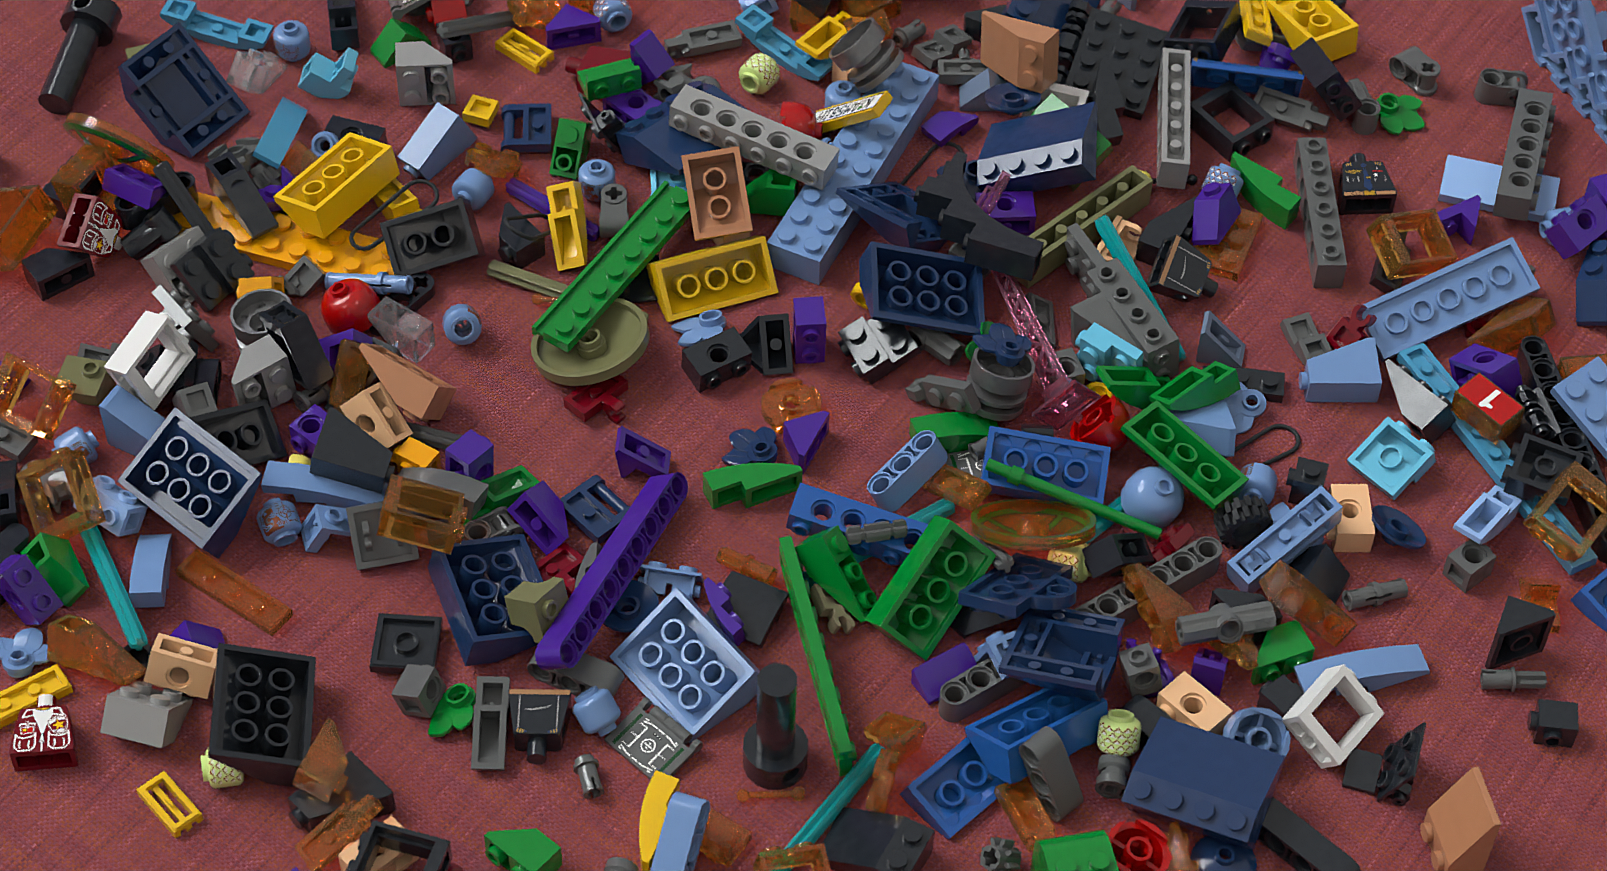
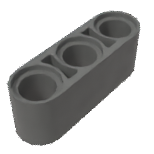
[527,653,625,698]
[1019,726,1084,822]

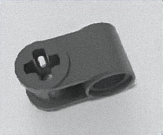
[1389,46,1441,96]
[1474,68,1528,107]
[599,183,629,238]
[463,507,525,540]

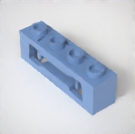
[1226,485,1343,593]

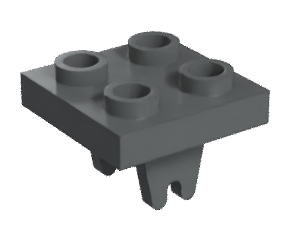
[151,284,220,352]
[346,496,420,570]

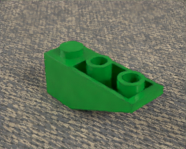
[795,525,877,622]

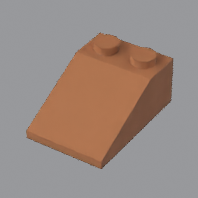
[981,10,1059,93]
[681,146,753,241]
[359,343,457,422]
[1420,767,1501,871]

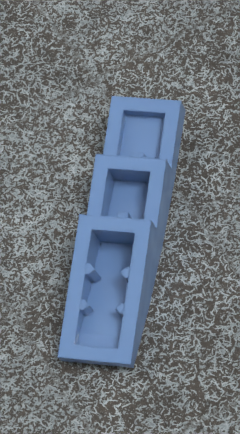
[261,461,394,508]
[1294,644,1430,696]

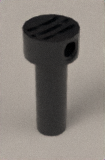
[38,0,122,115]
[743,663,808,790]

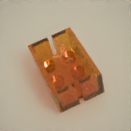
[0,184,58,272]

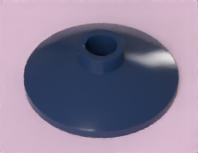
[985,83,1041,115]
[1372,505,1426,550]
[603,580,659,632]
[1190,836,1257,871]

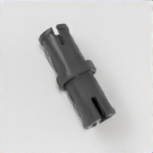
[1342,578,1408,611]

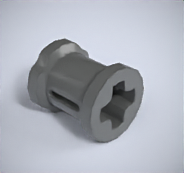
[292,384,332,413]

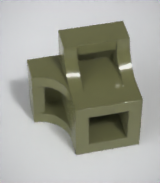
[57,355,116,407]
[504,577,568,643]

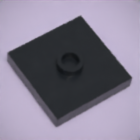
[369,613,443,674]

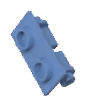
[638,561,704,600]

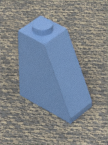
[398,102,477,181]
[1299,337,1382,402]
[99,385,165,456]
[1168,401,1236,456]

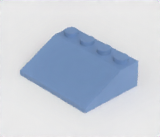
[609,587,760,743]

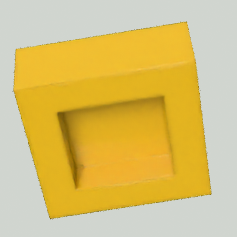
[462,94,499,128]

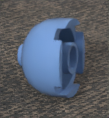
[1120,466,1185,528]
[1222,707,1291,757]

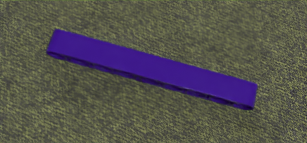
[535,472,688,671]

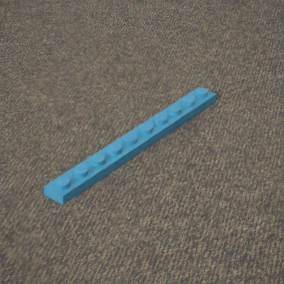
[1396,342,1598,575]

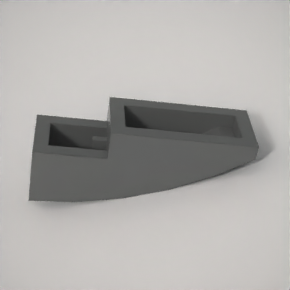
[387,467,489,520]
[471,676,511,771]

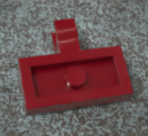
[563,375,629,424]
[536,542,584,599]

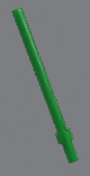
[985,458,1162,540]

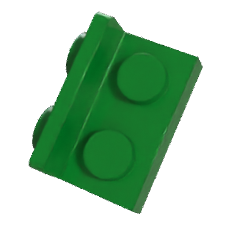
[577,58,642,101]

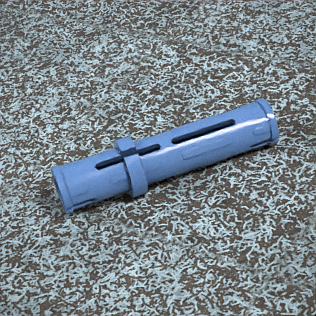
[324,272,413,295]

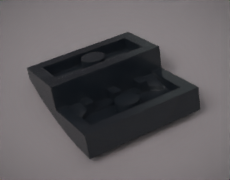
[707,571,789,648]

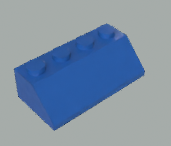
[965,688,1108,784]

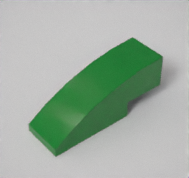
[1230,152,1301,230]
[1149,361,1241,411]
[1095,366,1171,410]
[909,412,999,454]
[703,463,803,509]
[444,465,539,539]

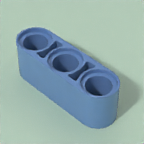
[867,430,948,512]
[650,791,710,871]

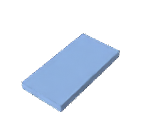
[1438,154,1560,223]

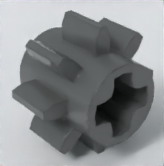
[249,161,281,190]
[980,837,1022,871]

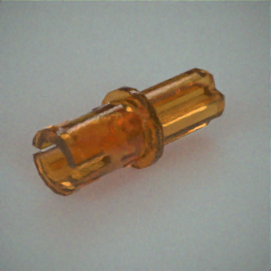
[716,547,777,585]

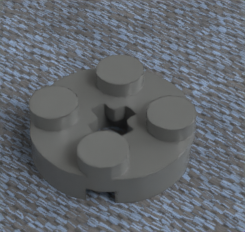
[208,137,261,172]

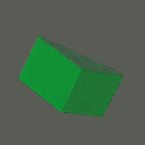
[370,18,432,68]

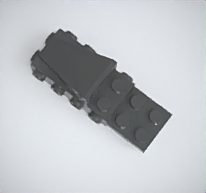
[1065,223,1179,378]

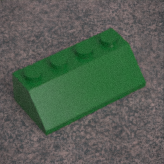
[1120,400,1249,513]
[865,515,997,661]

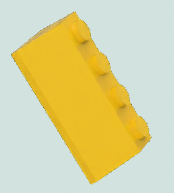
[273,132,400,239]
[646,235,778,322]

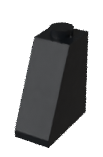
[309,407,396,494]
[288,751,396,836]

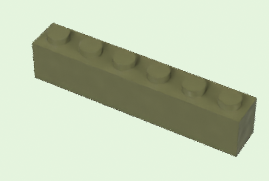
[1012,165,1153,289]

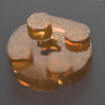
[507,0,561,31]
[464,142,523,178]
[761,378,822,434]
[865,748,901,813]

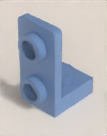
[301,504,351,553]
[974,630,1016,680]

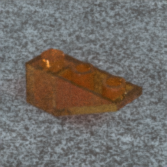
[1467,295,1556,354]
[1259,559,1357,647]
[1121,562,1196,654]
[47,614,146,686]

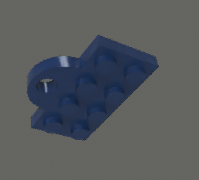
[958,553,1077,619]

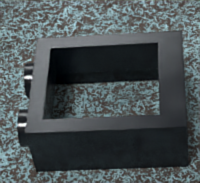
[1164,0,1242,62]
[1289,37,1363,122]
[1190,80,1275,162]
[259,300,335,391]
[346,820,452,871]

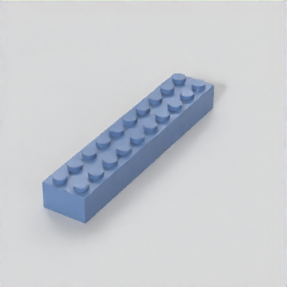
[767,62,939,285]

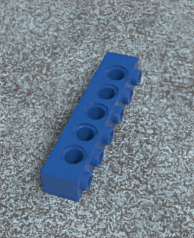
[786,483,928,566]

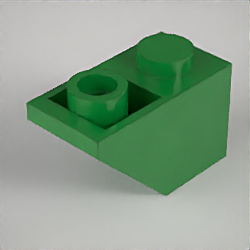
[549,118,593,179]
[746,169,798,216]
[21,532,90,607]
[1250,619,1315,686]
[484,828,562,871]

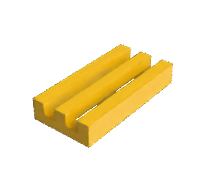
[495,27,555,74]
[136,771,203,839]

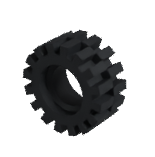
[1213,495,1274,549]

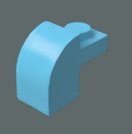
[298,48,358,99]

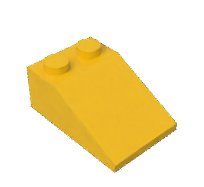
[1266,0,1359,61]

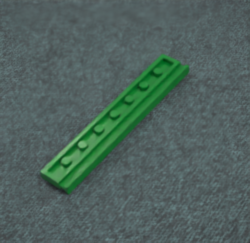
[532,181,691,353]
[779,535,857,777]

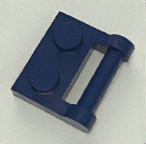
[500,103,552,156]
[560,475,630,544]

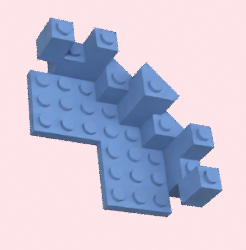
[1521,0,1607,144]

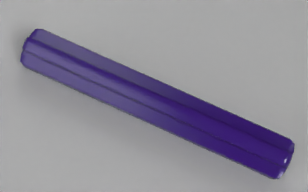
[506,178,600,241]

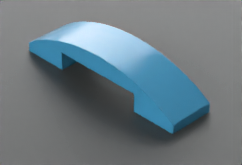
[160,0,274,50]
[735,4,833,81]
[252,97,308,169]

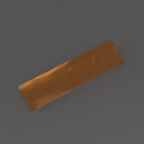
[175,549,293,637]

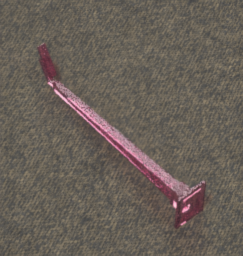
[976,170,1101,431]

